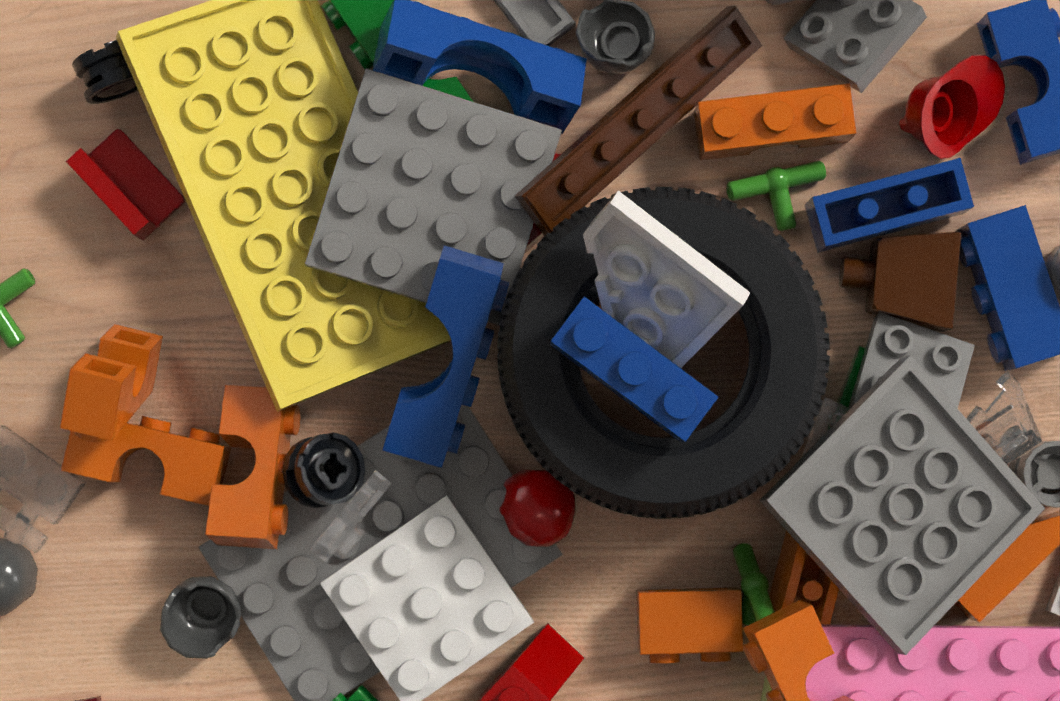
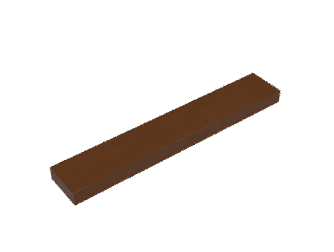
[515,6,762,236]

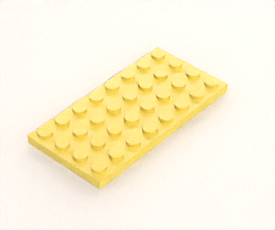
[116,0,451,412]

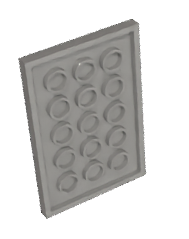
[198,405,562,701]

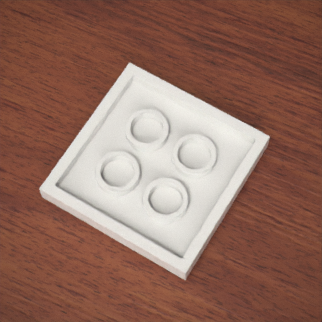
[320,495,534,701]

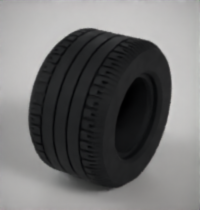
[497,187,830,519]

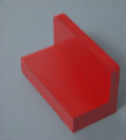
[66,129,185,241]

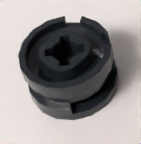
[72,40,138,104]
[282,432,365,509]

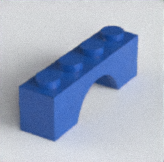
[372,0,587,134]
[382,245,510,468]

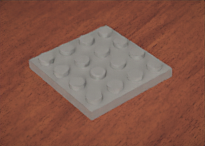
[305,68,562,325]
[760,355,1045,655]

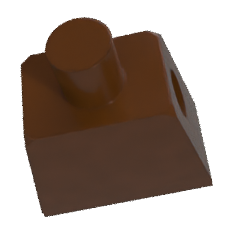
[839,232,961,332]

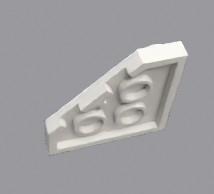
[583,191,750,368]

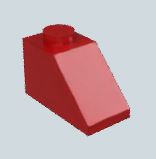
[478,623,584,701]

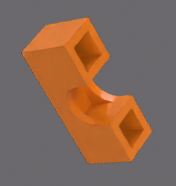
[694,83,856,161]
[60,324,163,442]
[205,385,300,549]
[61,416,232,506]
[743,600,855,701]

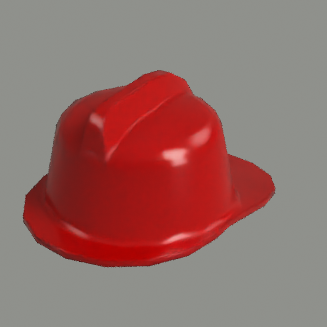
[899,55,1005,159]

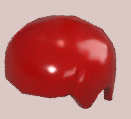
[499,470,576,547]

